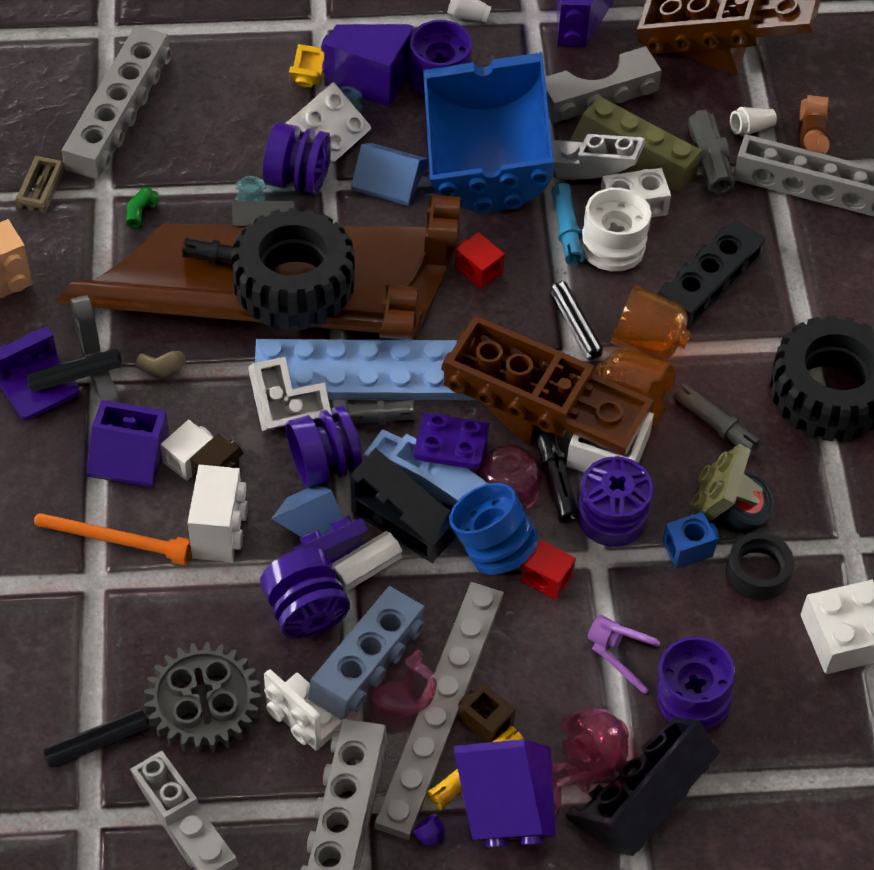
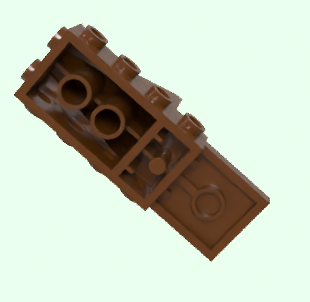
[637,0,821,74]
[441,315,654,456]

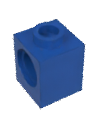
[662,512,719,569]

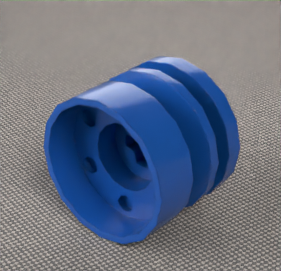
[449,482,539,575]

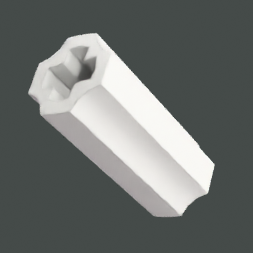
[332,531,402,592]

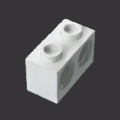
[601,168,671,218]

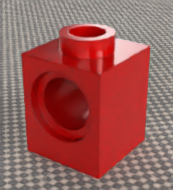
[455,232,505,290]
[520,539,576,601]

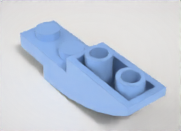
[364,429,488,507]

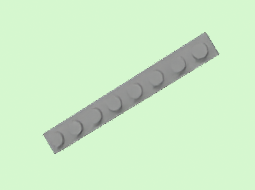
[375,582,504,840]

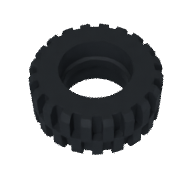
[231,208,355,330]
[769,315,874,441]

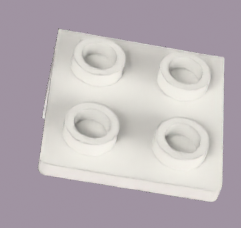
[286,82,371,163]
[264,669,347,751]

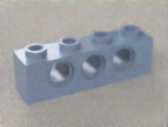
[308,586,425,720]

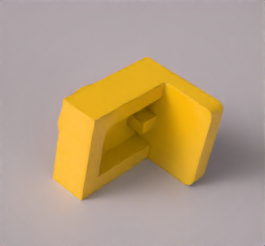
[289,44,324,88]

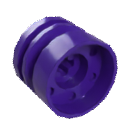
[409,20,472,97]
[263,122,331,195]
[286,405,362,488]
[578,456,653,547]
[260,547,350,640]
[657,636,735,731]

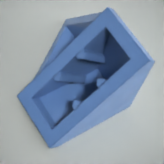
[272,485,342,537]

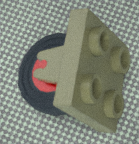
[690,444,775,531]

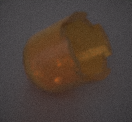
[610,284,692,361]
[594,350,676,425]

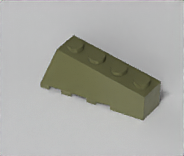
[570,96,702,193]

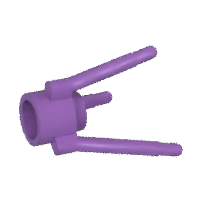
[588,615,660,694]

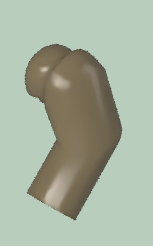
[136,350,186,378]

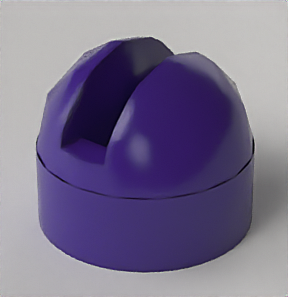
[412,813,445,846]

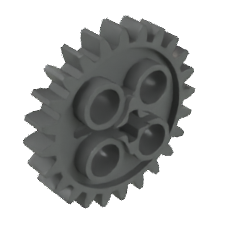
[144,642,262,754]

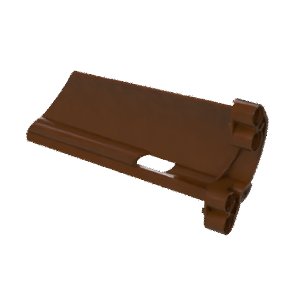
[56,195,461,340]

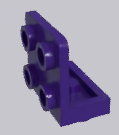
[0,326,80,421]
[413,413,490,469]

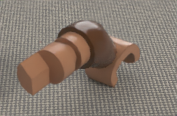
[799,95,830,154]

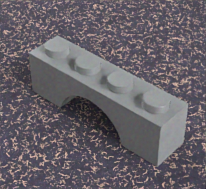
[545,46,662,123]

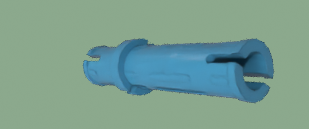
[551,183,585,265]

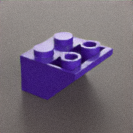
[87,400,169,488]

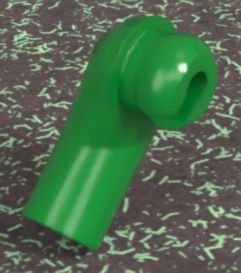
[126,187,160,228]

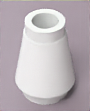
[447,0,491,23]
[730,107,777,137]

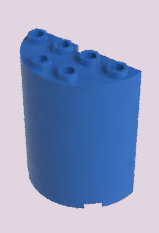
[423,52,554,214]

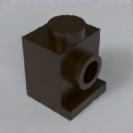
[190,434,243,479]
[458,683,516,743]

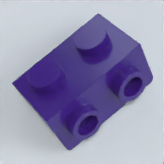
[291,515,368,563]

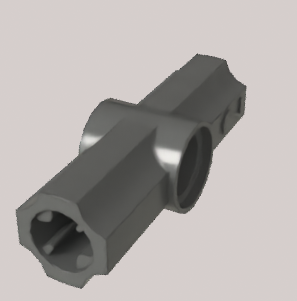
[687,110,735,195]

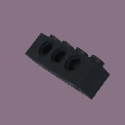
[657,219,765,332]

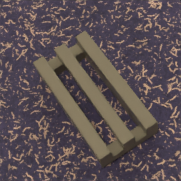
[15,156,65,214]

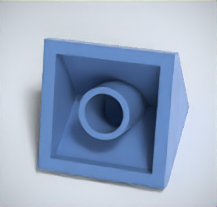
[351,143,429,206]

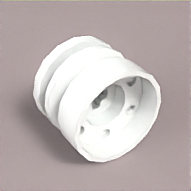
[581,188,652,271]

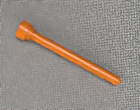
[34,513,192,566]

